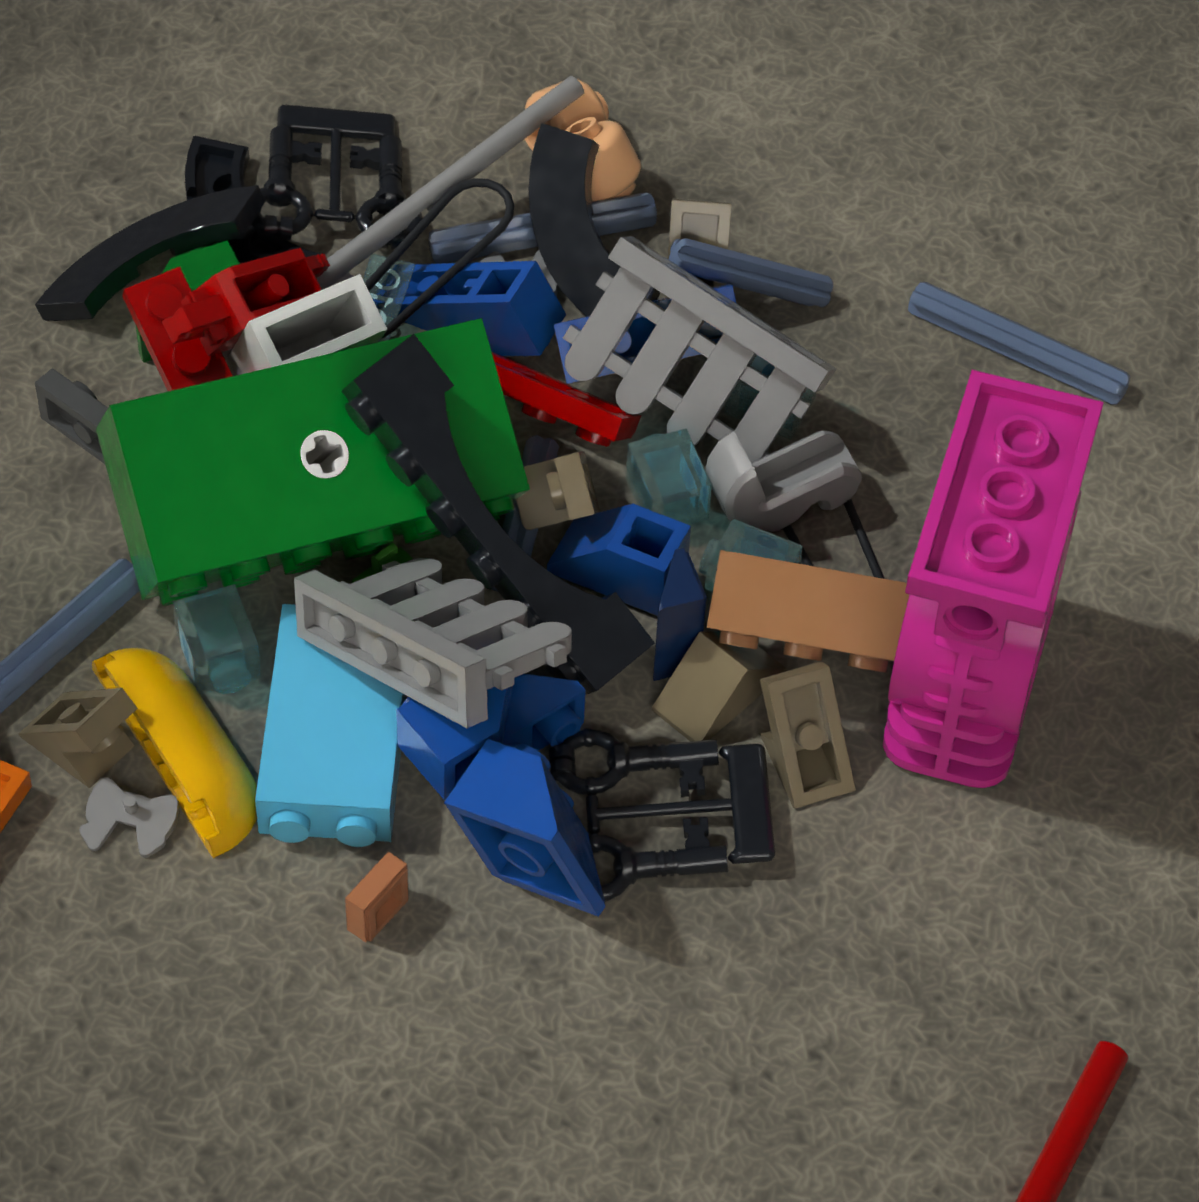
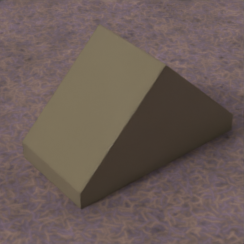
[652,632,787,741]

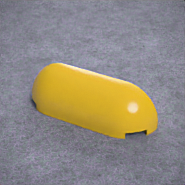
[92,648,257,858]

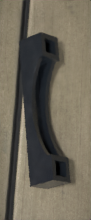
[341,334,655,695]

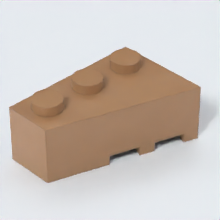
[706,550,910,673]

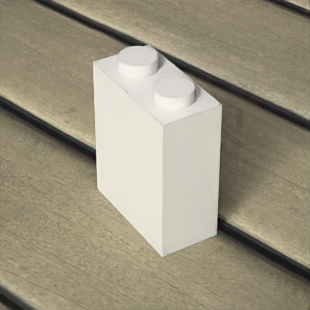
[226,274,387,376]

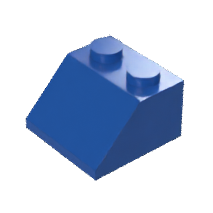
[444,739,606,917]

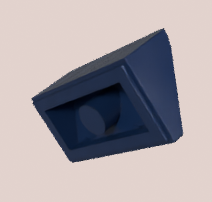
[653,548,707,681]

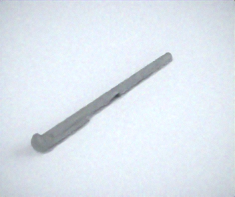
[221,76,584,358]

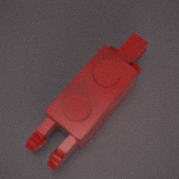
[162,247,330,356]

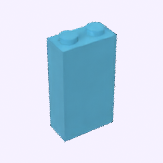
[255,604,407,847]

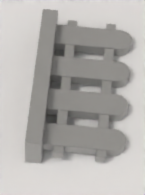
[563,236,837,463]
[294,558,572,728]

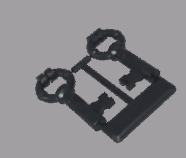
[251,105,423,249]
[549,728,775,901]

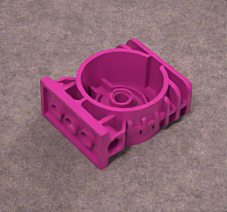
[883,370,1104,788]

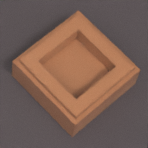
[345,851,409,942]

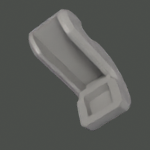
[706,430,862,534]

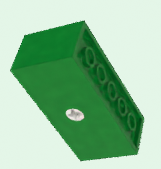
[96,318,530,606]

